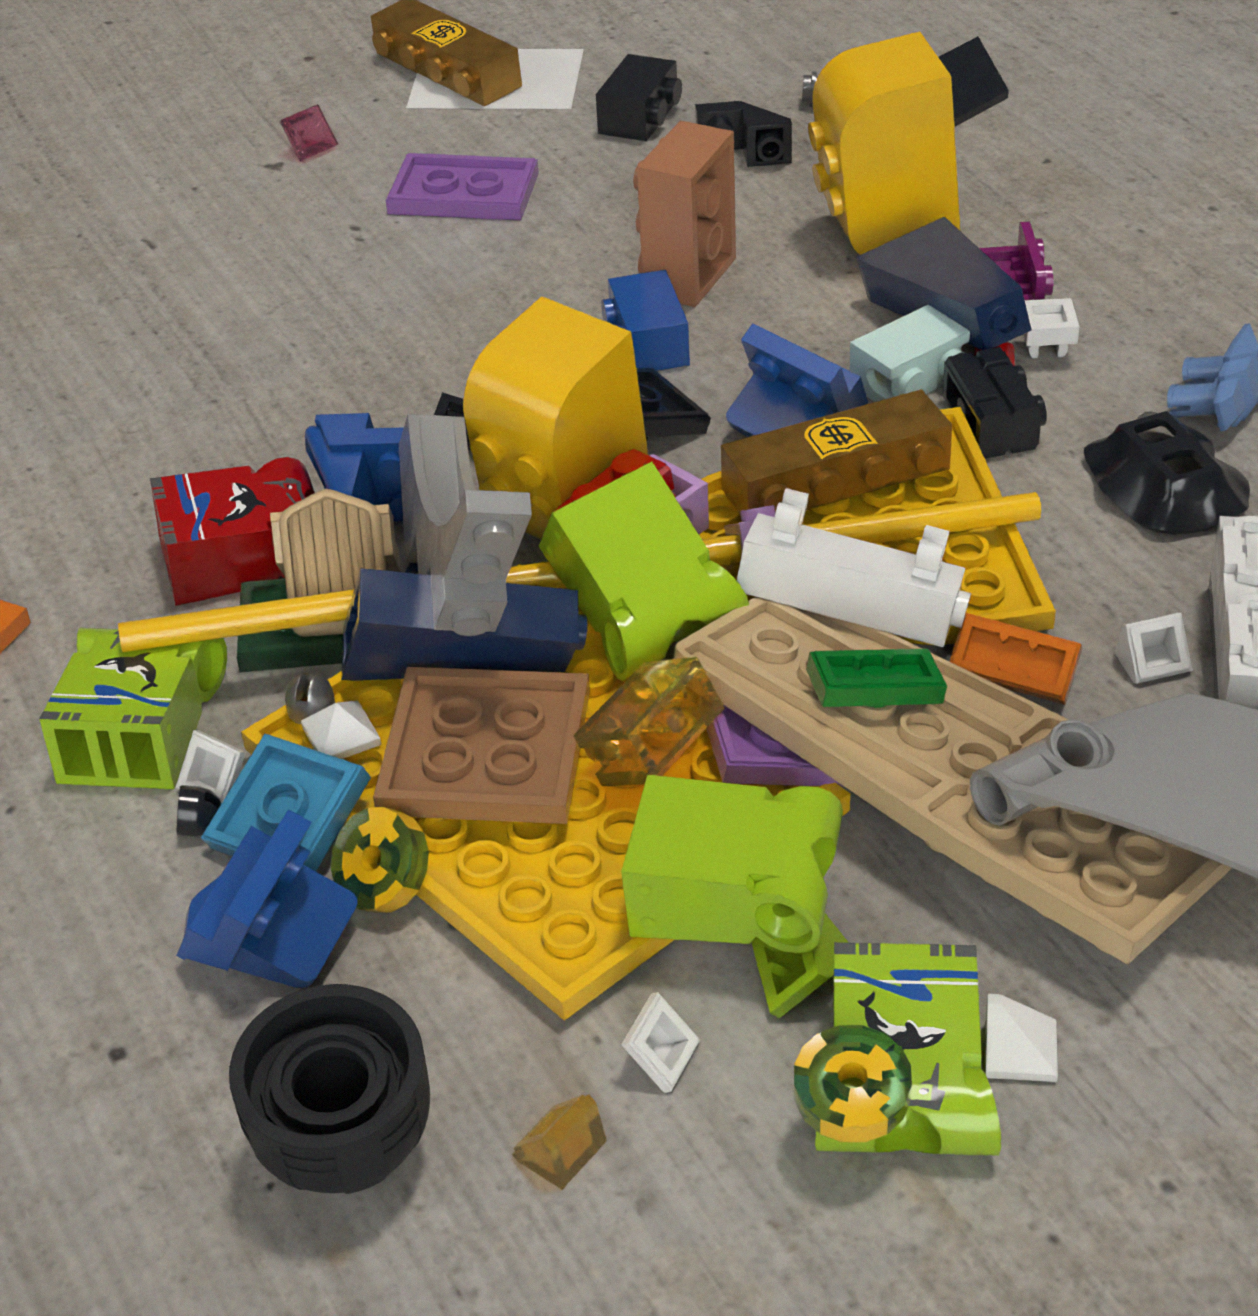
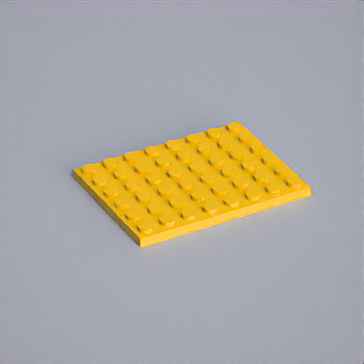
[241,564,851,1021]

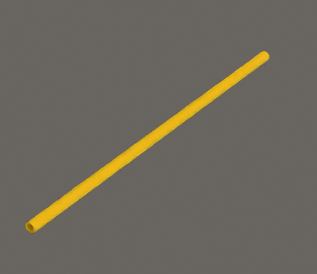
[118,492,1041,652]

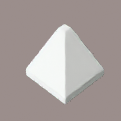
[985,993,1058,1082]

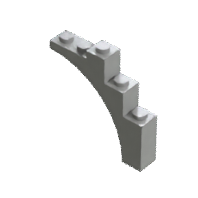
[399,414,532,636]

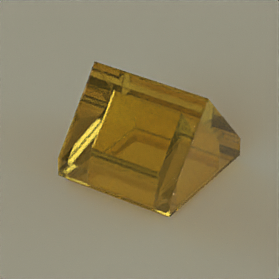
[512,1094,607,1190]

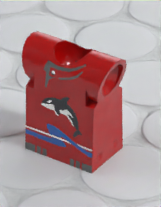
[150,457,315,606]

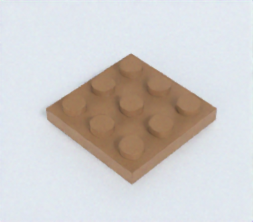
[373,667,590,824]

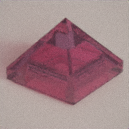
[279,104,338,161]

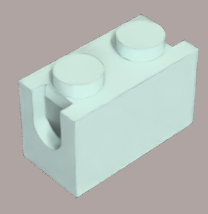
[850,305,970,402]

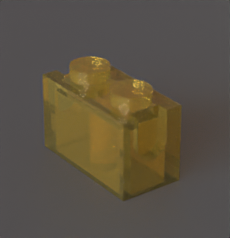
[573,657,725,786]

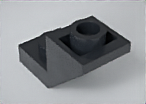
[695,101,792,167]

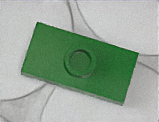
[806,649,947,708]

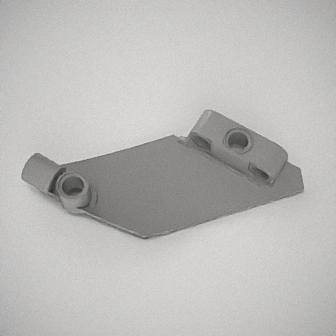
[970,693,1258,878]

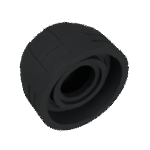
[229,984,430,1194]

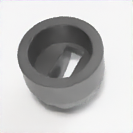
[285,672,335,724]

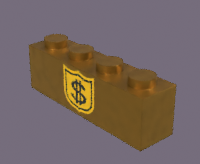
[370,0,522,107]
[721,389,952,516]

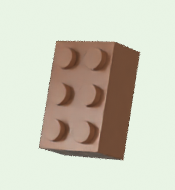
[633,120,736,307]

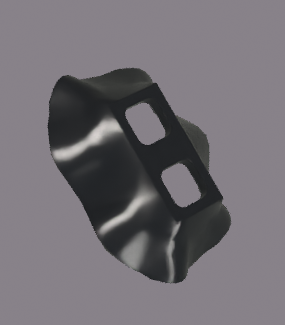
[1084,411,1250,535]

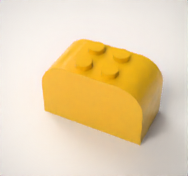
[808,31,960,255]
[463,296,648,539]

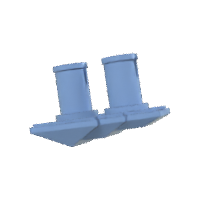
[1167,323,1258,431]

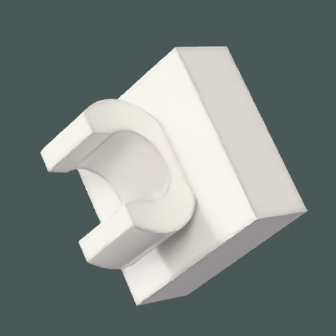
[1023,298,1080,358]

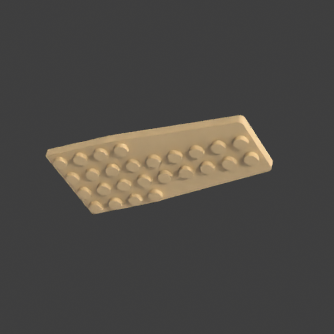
[672,597,1232,965]

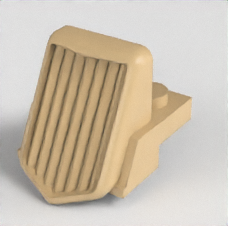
[270,489,401,637]

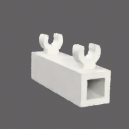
[737,488,971,647]

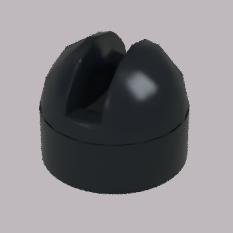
[176,785,221,836]

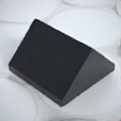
[938,36,1009,127]

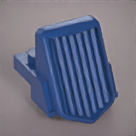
[726,323,868,437]
[305,413,404,521]
[176,809,358,988]

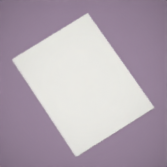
[406,49,584,109]

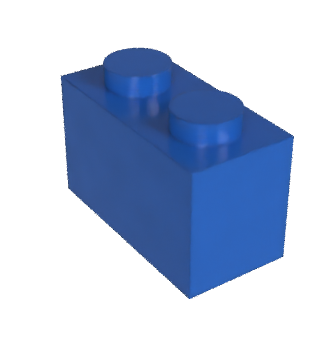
[601,270,690,371]

